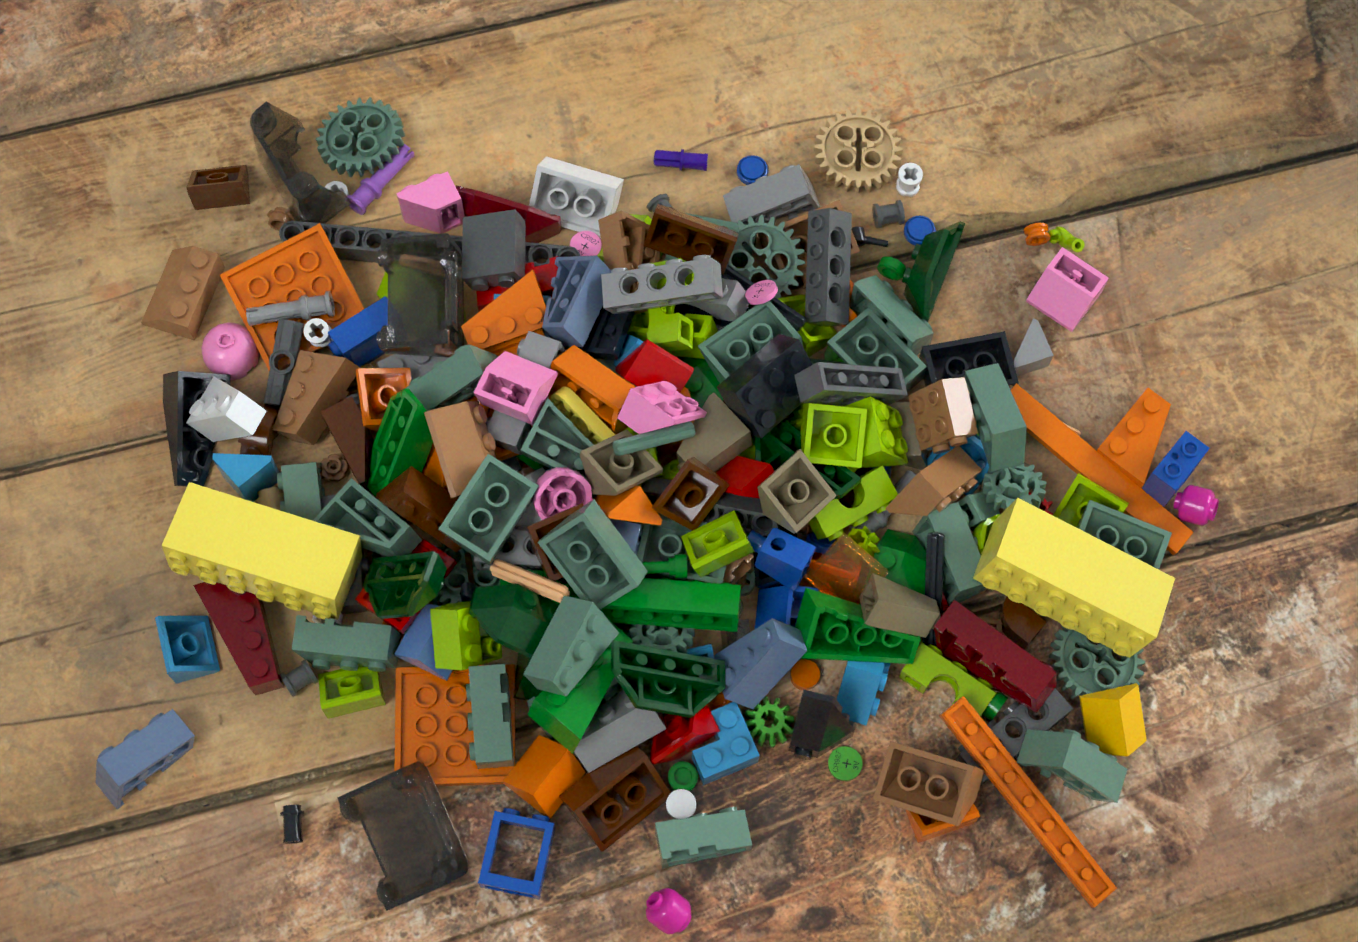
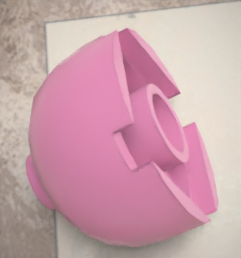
[201,322,260,381]
[532,467,593,520]

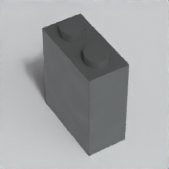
[462,209,525,291]

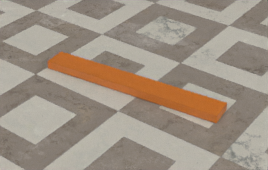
[1011,383,1193,555]
[939,696,1117,908]

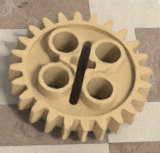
[814,108,903,193]

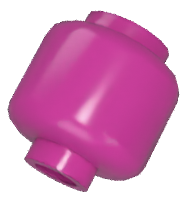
[1173,485,1219,526]
[646,888,691,935]

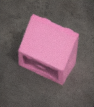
[396,171,465,234]
[1026,247,1109,332]
[474,351,558,425]
[617,381,707,434]

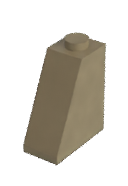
[677,392,752,473]
[859,573,941,638]

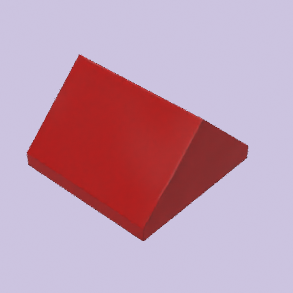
[615,339,694,393]
[716,456,774,499]
[650,705,720,764]

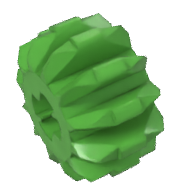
[745,696,795,748]

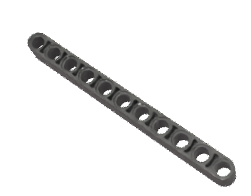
[279,221,580,267]

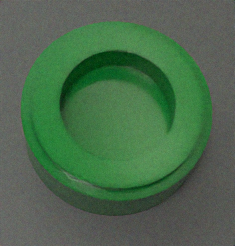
[877,256,906,280]
[982,692,1008,721]
[668,761,698,792]

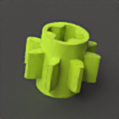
[843,526,880,564]

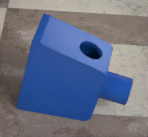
[748,528,816,592]

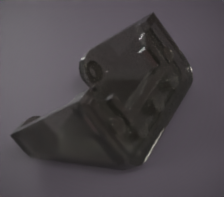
[250,101,351,224]
[377,233,464,358]
[337,761,469,911]

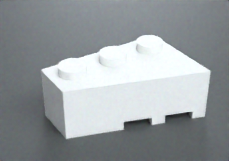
[186,376,266,442]

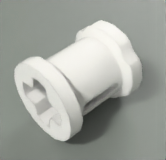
[896,163,923,197]
[304,318,332,347]

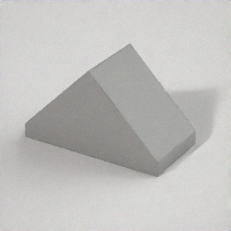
[1013,319,1054,376]

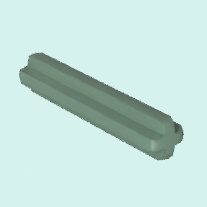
[612,421,695,456]

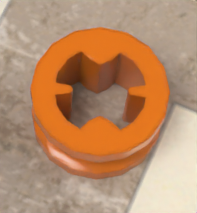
[1023,223,1050,246]

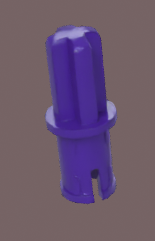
[654,149,708,171]

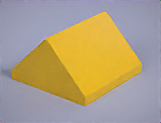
[1079,683,1147,756]

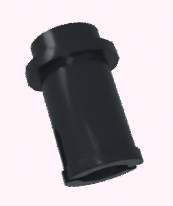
[280,805,304,844]

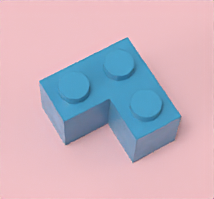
[836,661,891,726]
[692,702,760,785]

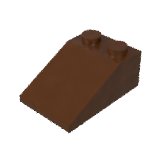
[321,396,373,495]

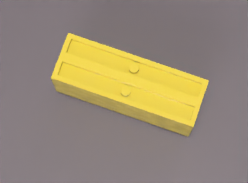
[162,482,362,620]
[973,498,1175,658]

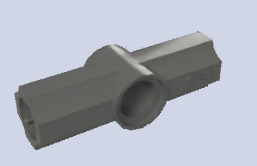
[264,319,304,407]

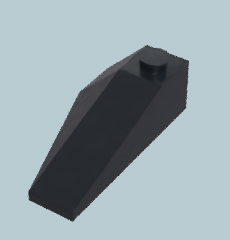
[163,371,231,487]
[788,690,856,760]

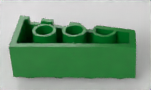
[795,588,920,664]
[527,622,633,754]

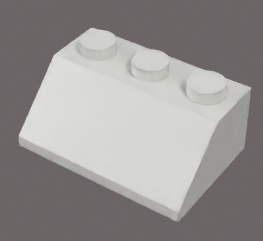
[529,157,624,238]

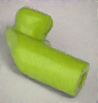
[1048,227,1084,252]

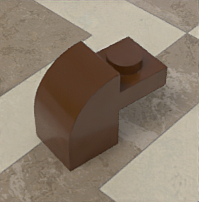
[238,402,280,456]
[999,596,1046,650]

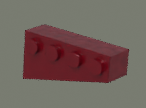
[193,582,284,696]
[934,600,1057,713]

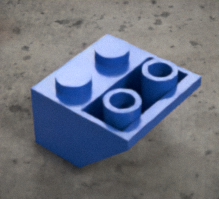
[754,586,819,630]

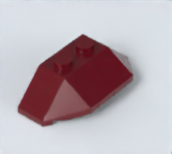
[456,185,562,243]

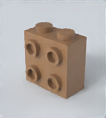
[908,377,978,454]

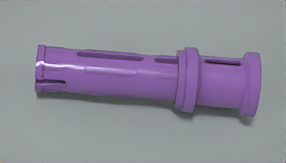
[345,144,415,215]

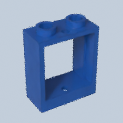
[328,296,407,368]
[1142,431,1210,507]
[478,808,556,900]

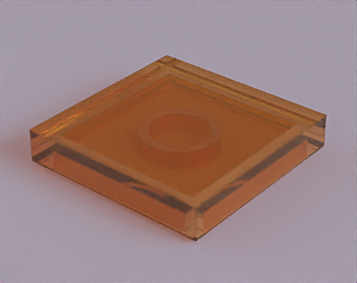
[804,532,888,604]

